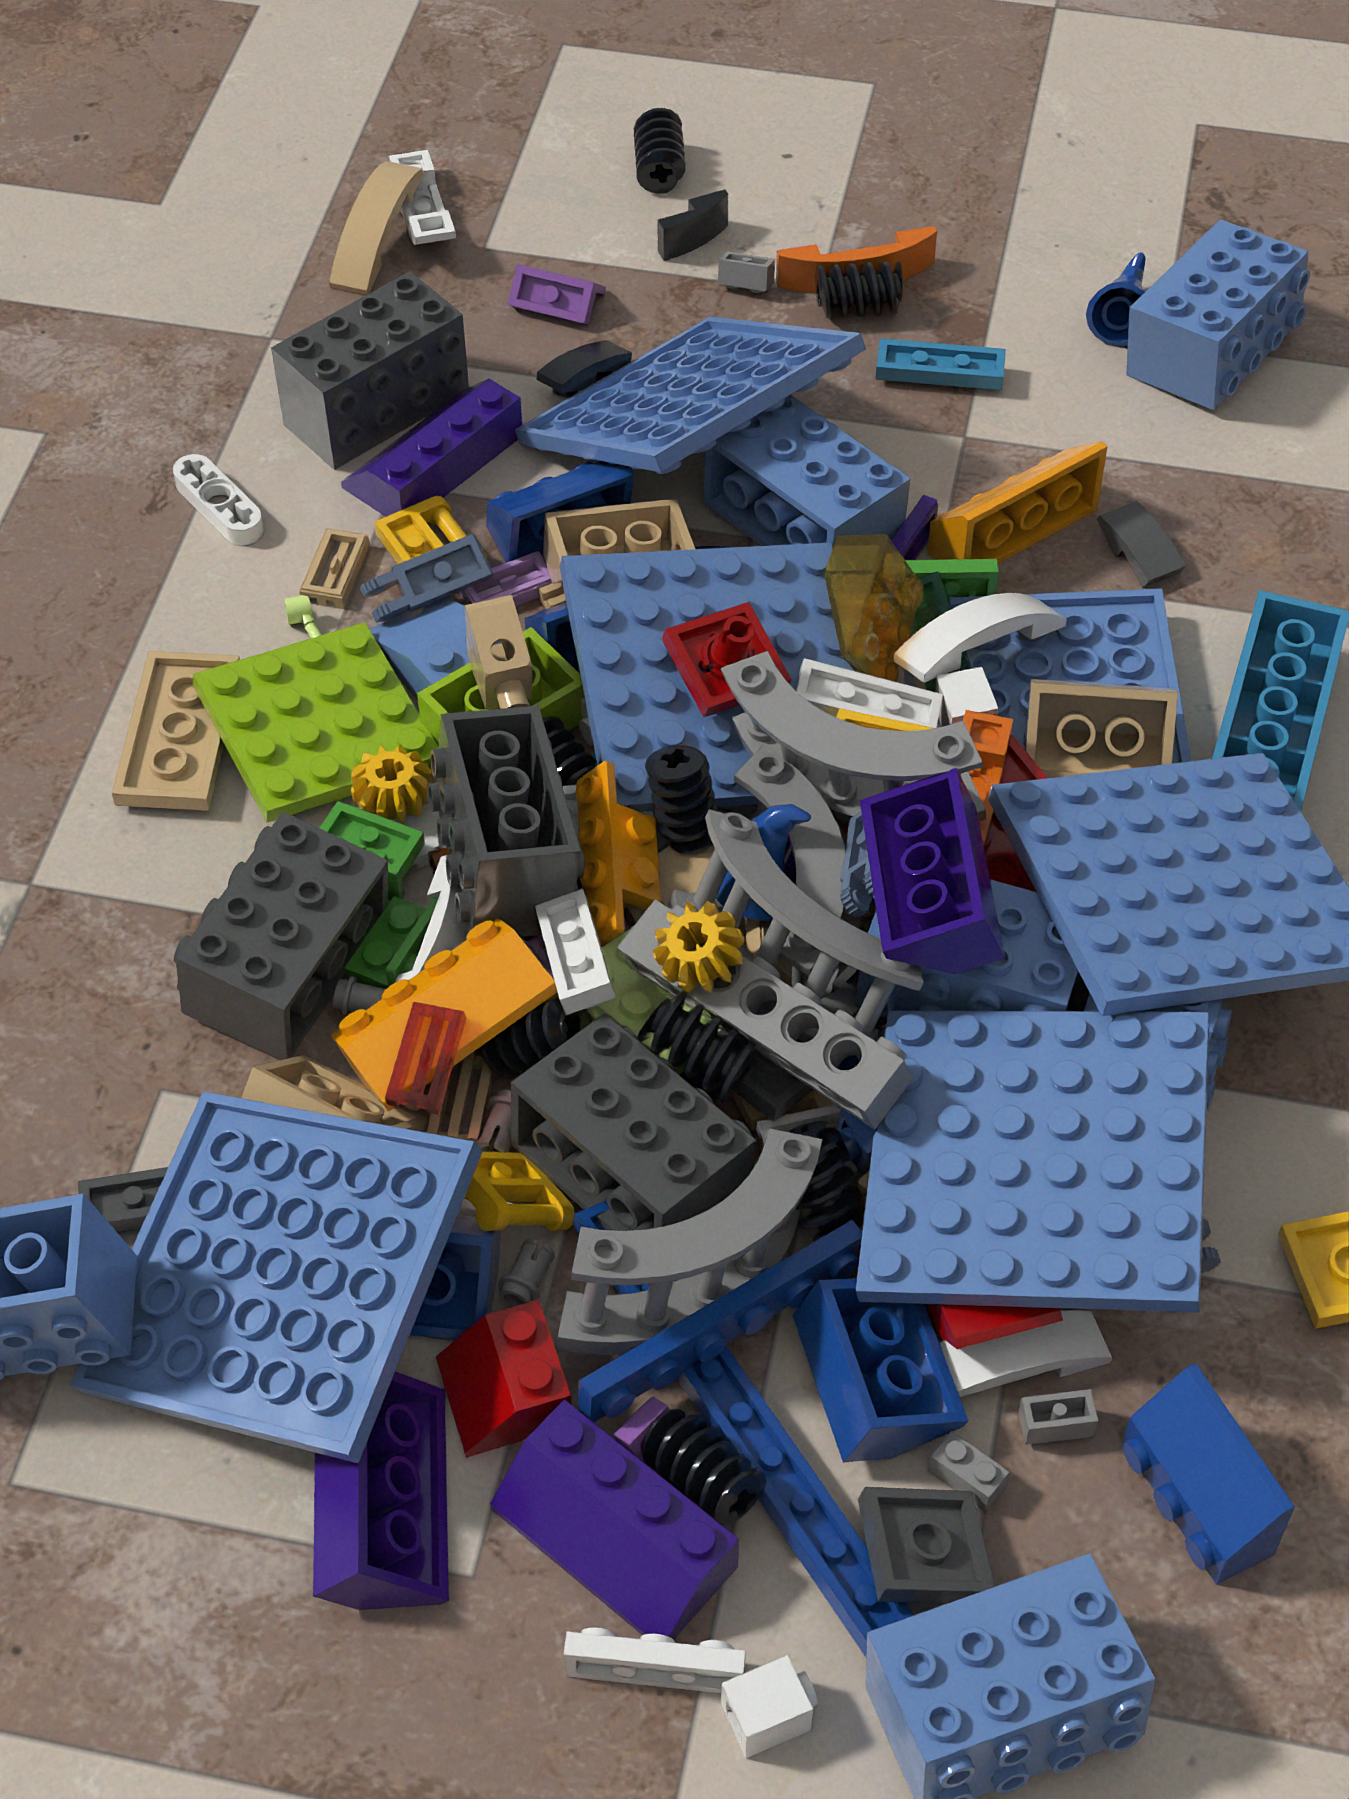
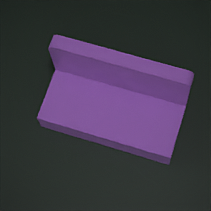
[508,264,606,325]

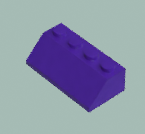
[341,378,522,517]
[860,767,1005,974]
[313,1371,449,1610]
[490,1399,739,1640]

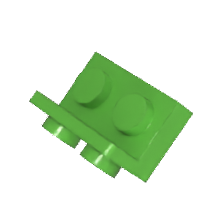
[901,559,999,599]
[320,801,425,900]
[345,896,438,989]

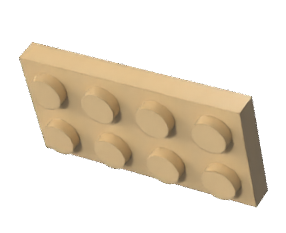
[112,651,240,811]

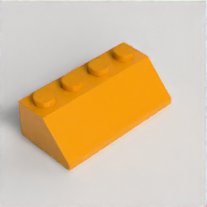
[928,441,1108,564]
[330,918,558,1112]

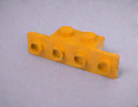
[576,760,661,947]

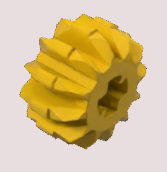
[351,744,433,825]
[653,901,745,993]

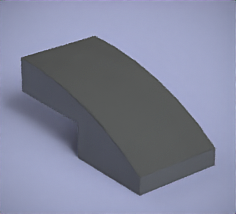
[1097,501,1186,588]

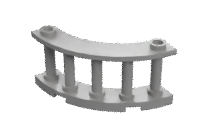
[721,651,986,824]
[734,744,846,999]
[668,809,923,1061]
[555,1128,822,1355]

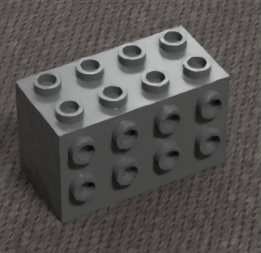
[271,271,469,470]
[428,706,585,937]
[174,812,388,1060]
[511,1013,756,1231]

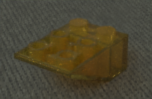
[824,534,924,682]

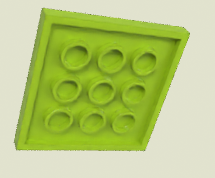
[193,622,438,823]

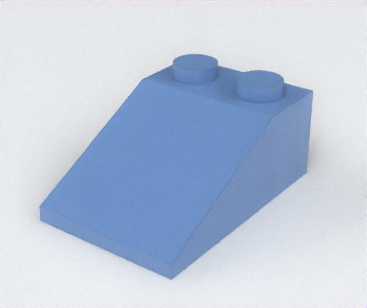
[370,597,502,700]

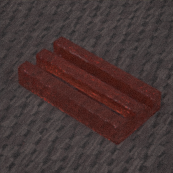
[385,1002,466,1115]

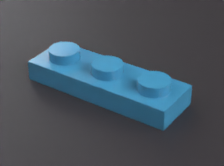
[876,338,1006,390]

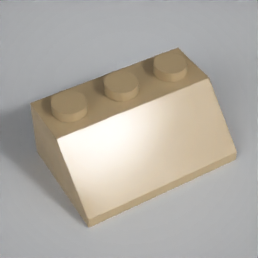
[543,499,695,584]
[1025,679,1178,778]
[242,1055,429,1132]

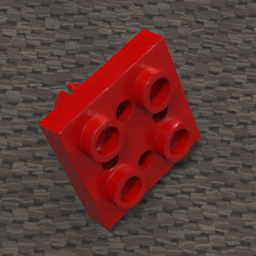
[662,602,792,717]

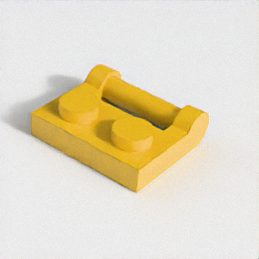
[374,496,487,564]
[464,1152,575,1231]

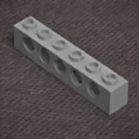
[617,899,913,1130]

